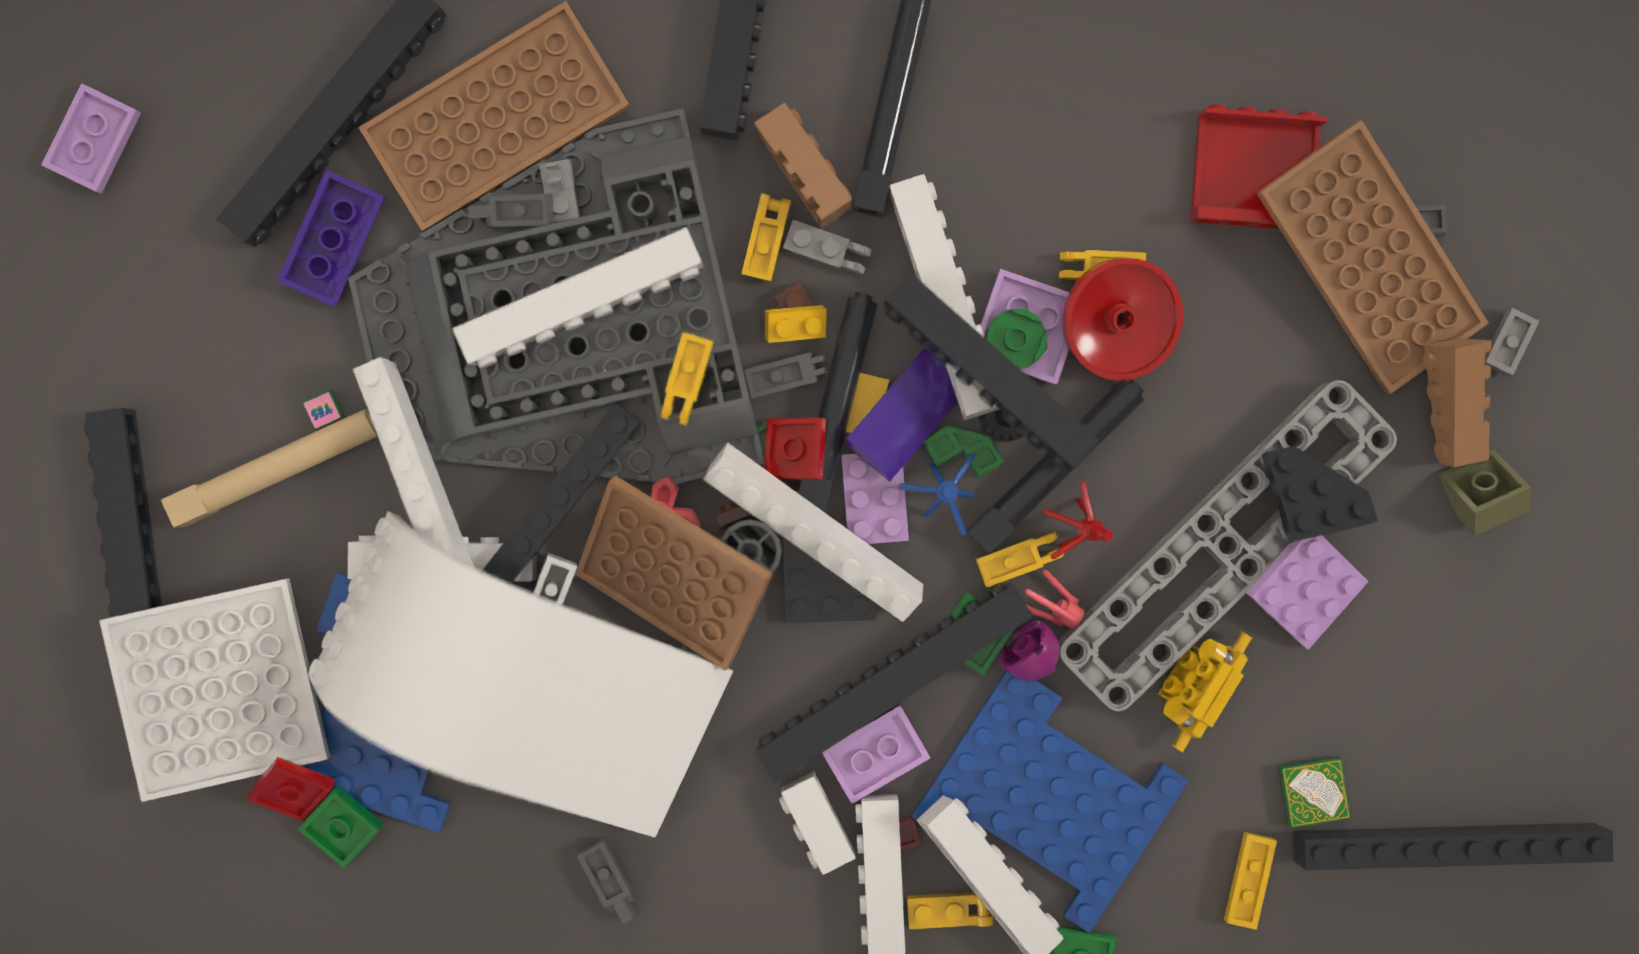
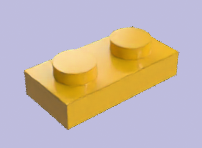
[765,305,827,343]

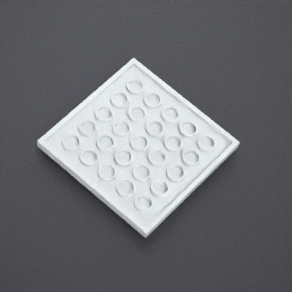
[99,578,330,802]

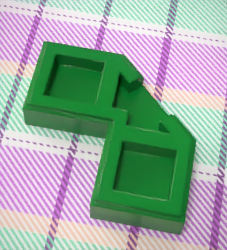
[923,425,1005,477]

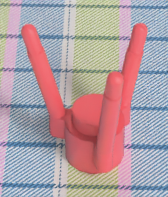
[1025,570,1085,630]

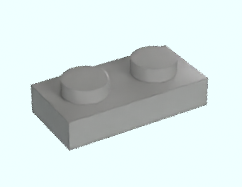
[1485,308,1540,376]

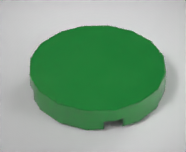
[985,308,1047,369]

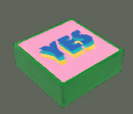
[302,390,345,431]

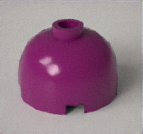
[998,620,1060,681]

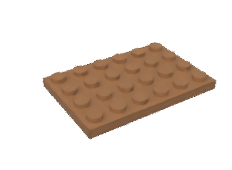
[575,476,773,671]

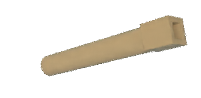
[161,409,378,528]

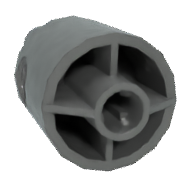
[721,518,783,573]

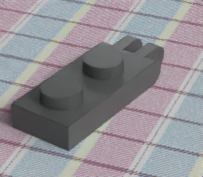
[744,352,829,399]

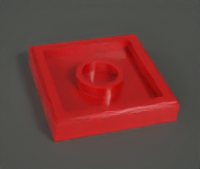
[764,417,826,480]
[247,757,335,822]

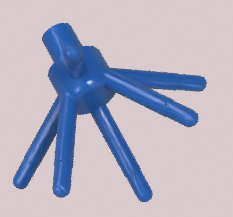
[899,453,976,536]

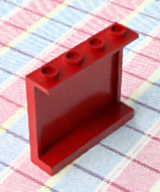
[1190,104,1328,230]

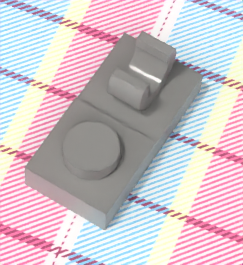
[539,159,581,223]

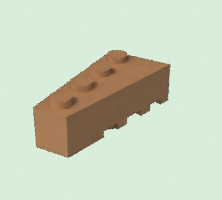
[754,103,853,229]
[1423,338,1491,467]

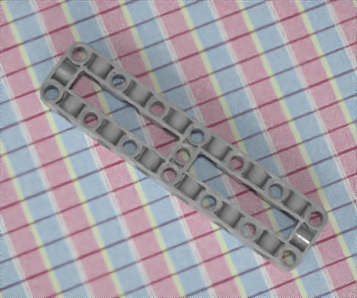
[1058,380,1397,711]

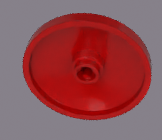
[1062,257,1183,381]

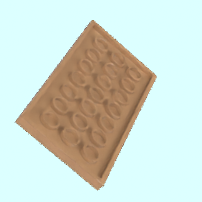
[358,1,631,232]
[1256,120,1489,394]

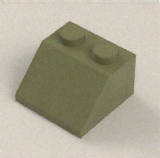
[1439,449,1532,536]

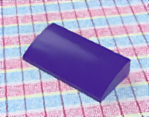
[277,170,385,307]
[843,348,958,482]

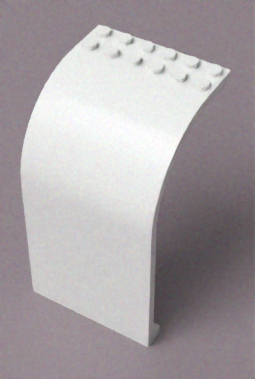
[309,511,733,837]

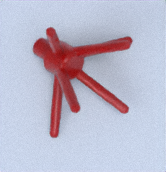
[1042,481,1113,559]

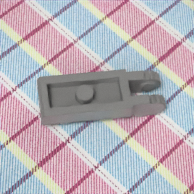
[783,220,872,275]

